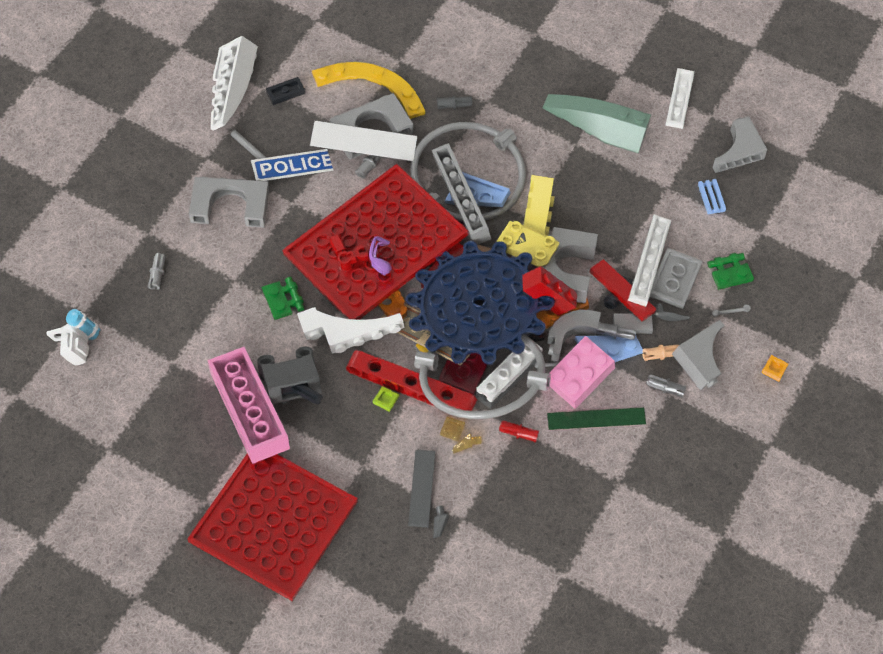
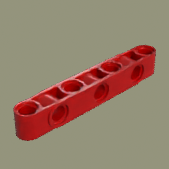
[346,350,477,411]

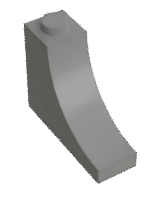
[712,117,767,173]
[672,320,725,390]

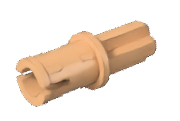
[642,344,679,361]

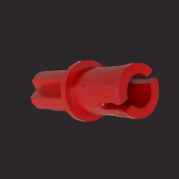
[499,421,539,443]

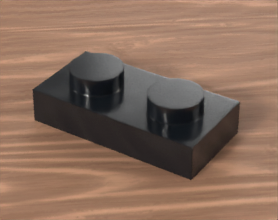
[266,77,305,105]

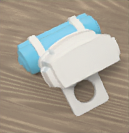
[47,309,100,365]

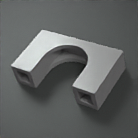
[330,93,413,160]
[189,177,269,228]
[543,227,598,303]

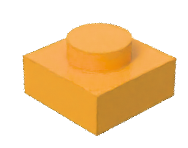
[762,355,788,382]

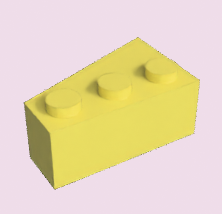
[524,175,555,236]

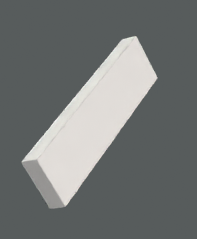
[666,68,695,129]

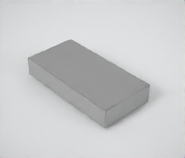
[613,313,653,334]

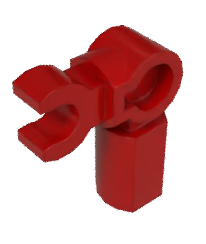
[329,234,369,269]

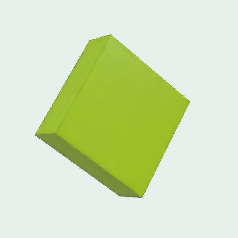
[373,386,399,412]

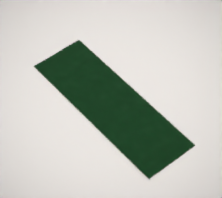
[547,407,646,430]

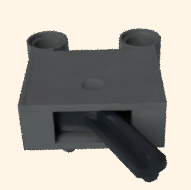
[257,346,323,405]

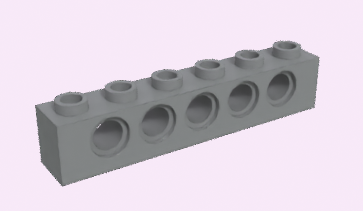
[432,143,491,245]

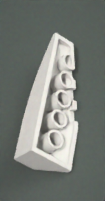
[211,36,258,131]

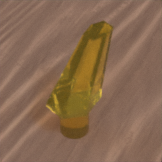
[453,434,482,454]

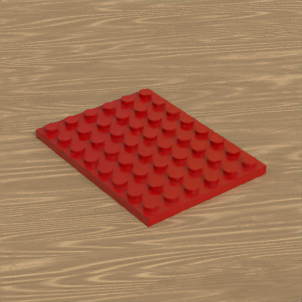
[282,164,469,320]

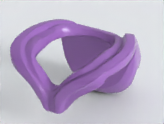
[369,236,392,275]

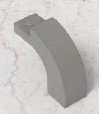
[547,310,601,362]

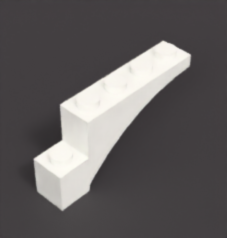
[297,307,404,354]

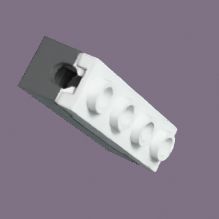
[476,344,543,409]

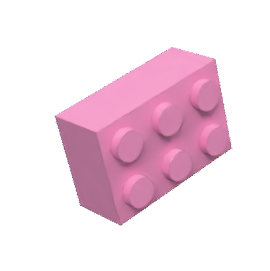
[549,336,615,409]

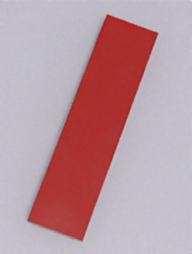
[589,259,656,322]

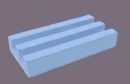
[698,179,726,214]

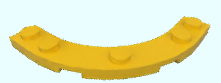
[312,62,425,119]

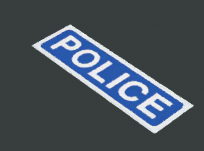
[251,149,333,181]

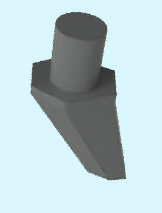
[433,506,449,538]

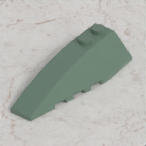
[543,94,651,153]

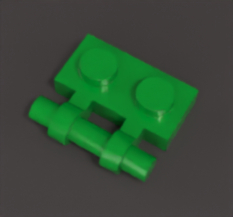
[707,253,754,290]
[262,277,305,320]

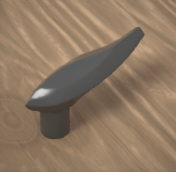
[654,303,690,321]

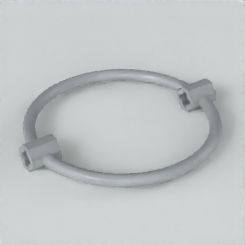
[410,122,526,222]
[414,334,551,419]

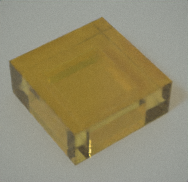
[440,416,465,442]

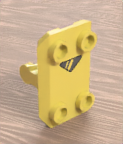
[497,221,559,267]

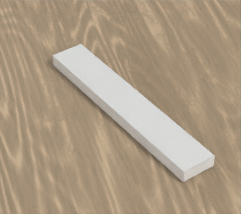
[628,214,671,307]

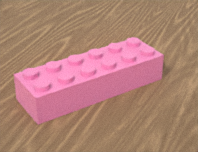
[207,347,290,464]

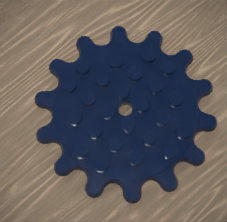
[405,241,554,365]

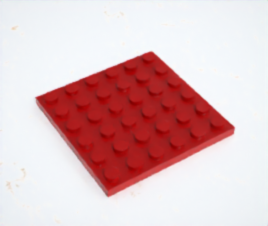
[187,453,358,602]

